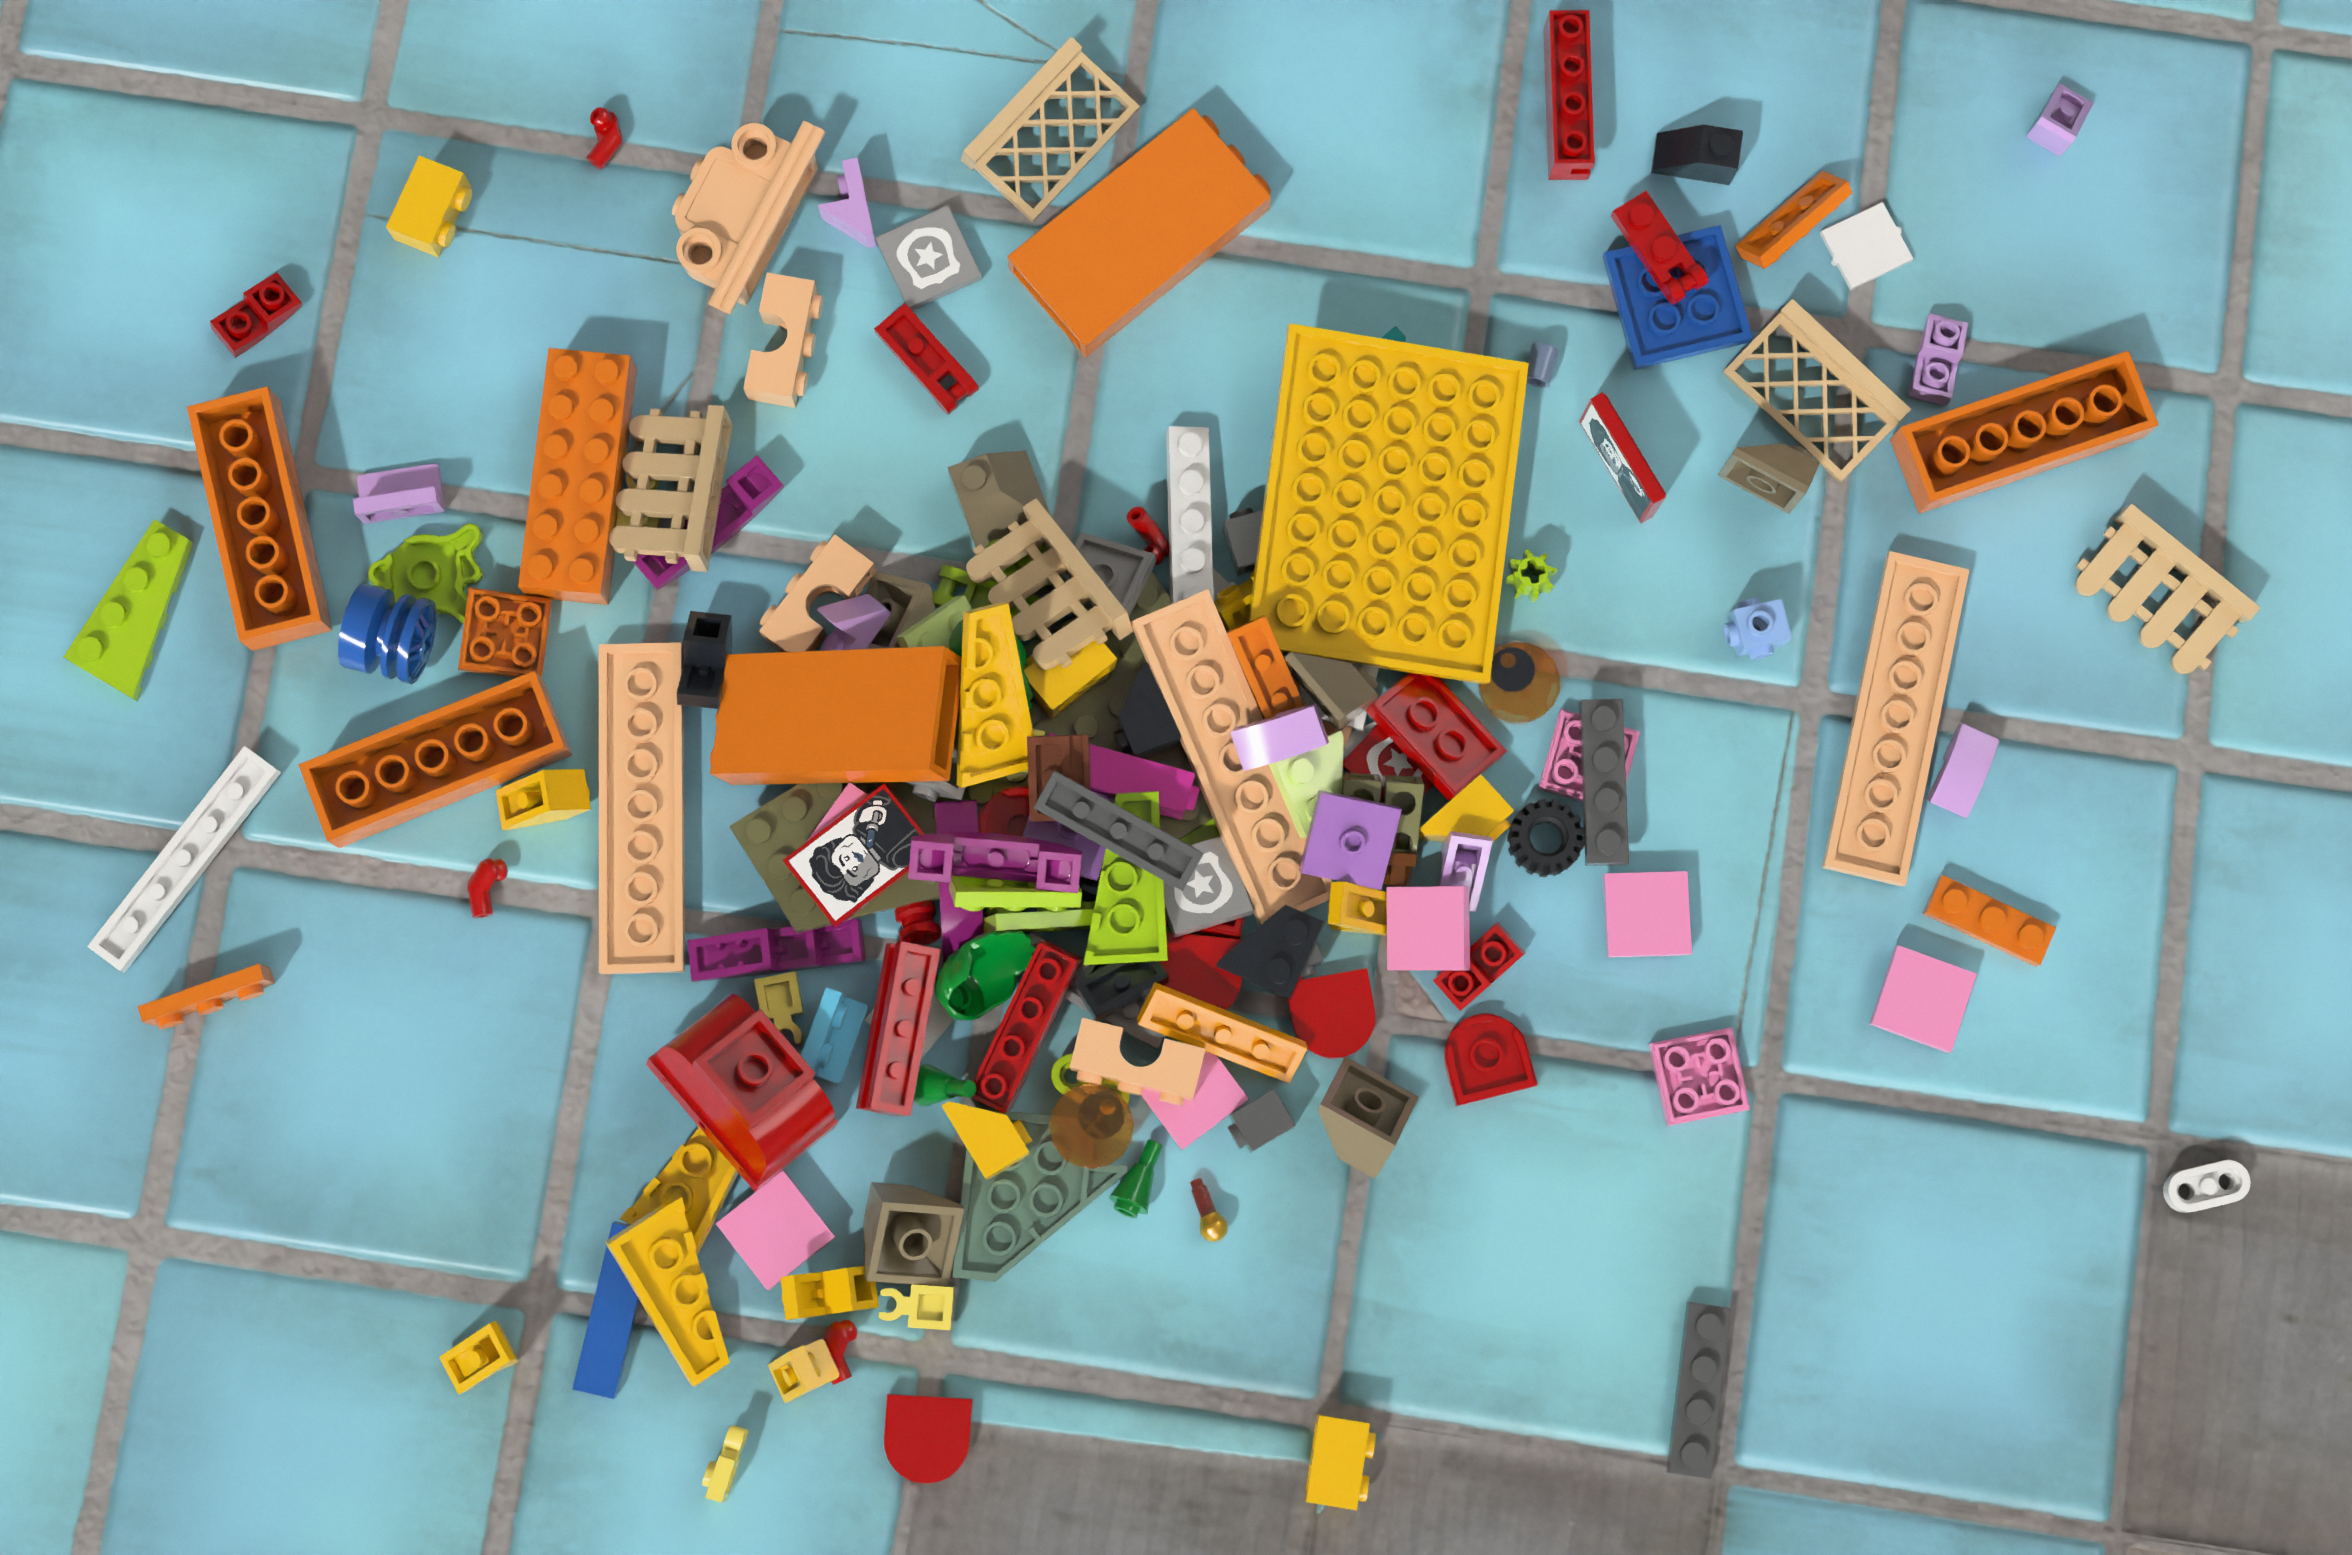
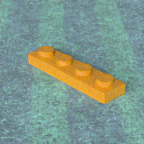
[1137,982,1308,1083]

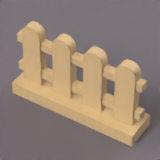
[609,405,733,572]
[966,498,1133,670]
[2074,503,2261,675]

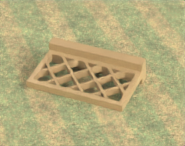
[961,37,1140,223]
[1723,299,1911,483]

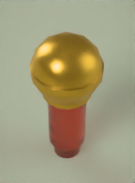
[1190,1178,1228,1242]

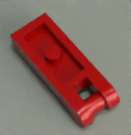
[1611,190,1709,305]
[874,303,979,415]

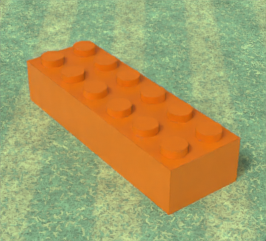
[518,348,637,605]
[1890,350,2159,514]
[187,386,333,651]
[298,671,573,848]

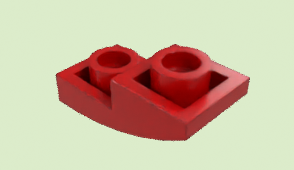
[210,272,302,358]
[1433,922,1526,1011]

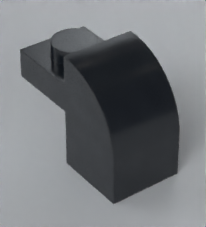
[676,611,732,709]

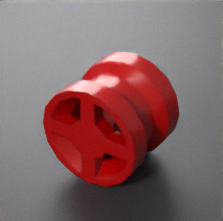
[894,900,941,946]

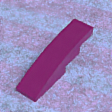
[687,919,866,982]

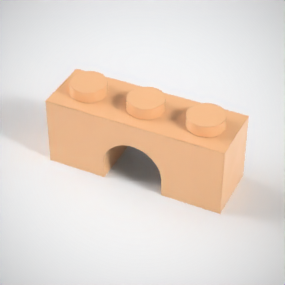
[743,273,823,408]
[759,535,876,652]
[1070,1018,1206,1106]

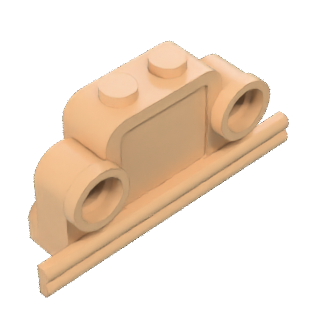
[672,121,825,315]

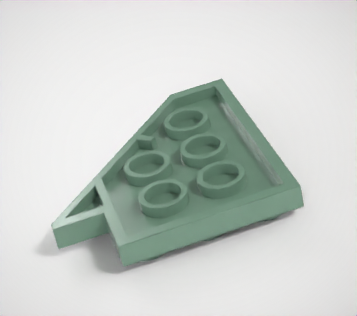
[952,1108,1128,1282]

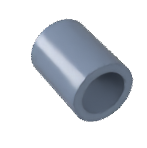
[1527,343,1559,387]

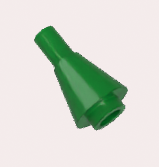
[913,1064,976,1106]
[1109,1139,1163,1218]

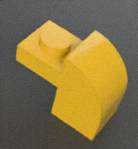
[780,1266,879,1320]

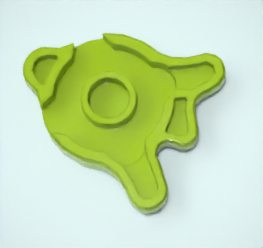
[368,523,483,624]

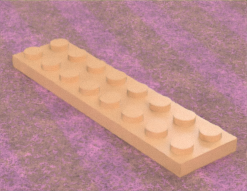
[1821,551,1969,887]
[1130,589,1332,926]
[599,642,685,975]

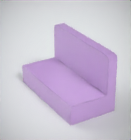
[353,464,445,524]

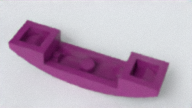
[632,455,784,590]
[935,799,984,965]
[908,832,1082,893]

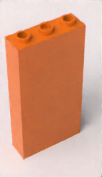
[1007,108,1271,358]
[710,646,962,785]

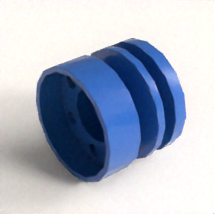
[338,583,437,684]

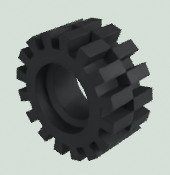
[1507,799,1585,877]

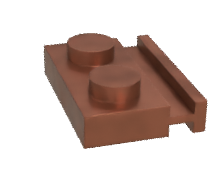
[1027,734,1091,822]

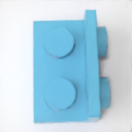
[801,987,868,1084]

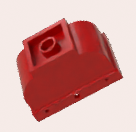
[646,994,838,1192]

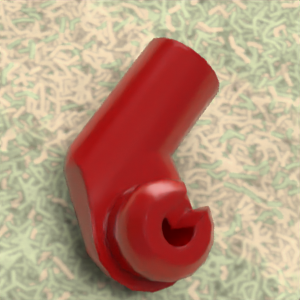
[586,107,623,170]
[1126,506,1169,565]
[467,858,508,918]
[823,1320,858,1385]

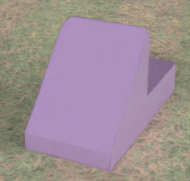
[2027,83,2093,156]
[818,157,876,248]
[817,594,891,651]
[1437,831,1493,912]

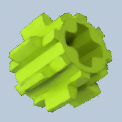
[1505,549,1557,603]

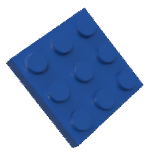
[1602,225,1753,370]

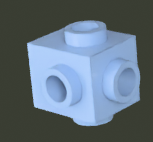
[1724,598,1792,660]

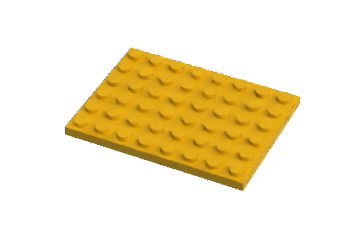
[1248,323,1529,684]

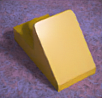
[1328,882,1387,936]
[439,1321,519,1395]
[768,1339,839,1404]

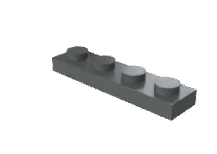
[1579,699,1629,866]
[1034,770,1204,891]
[1666,1302,1731,1479]

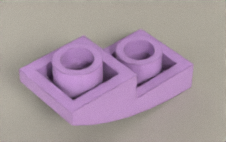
[1908,313,1968,406]
[1230,703,1329,771]
[1927,722,1999,818]

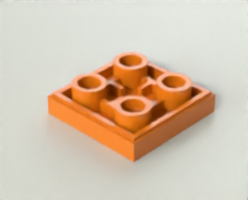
[458,587,552,678]

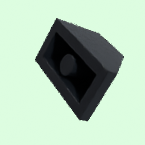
[1651,125,1743,185]
[1113,662,1181,759]

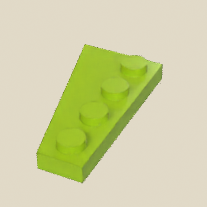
[63,519,193,701]
[1083,791,1168,965]

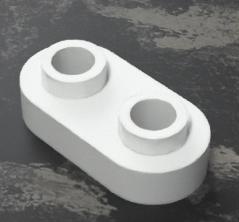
[2163,1160,2251,1213]

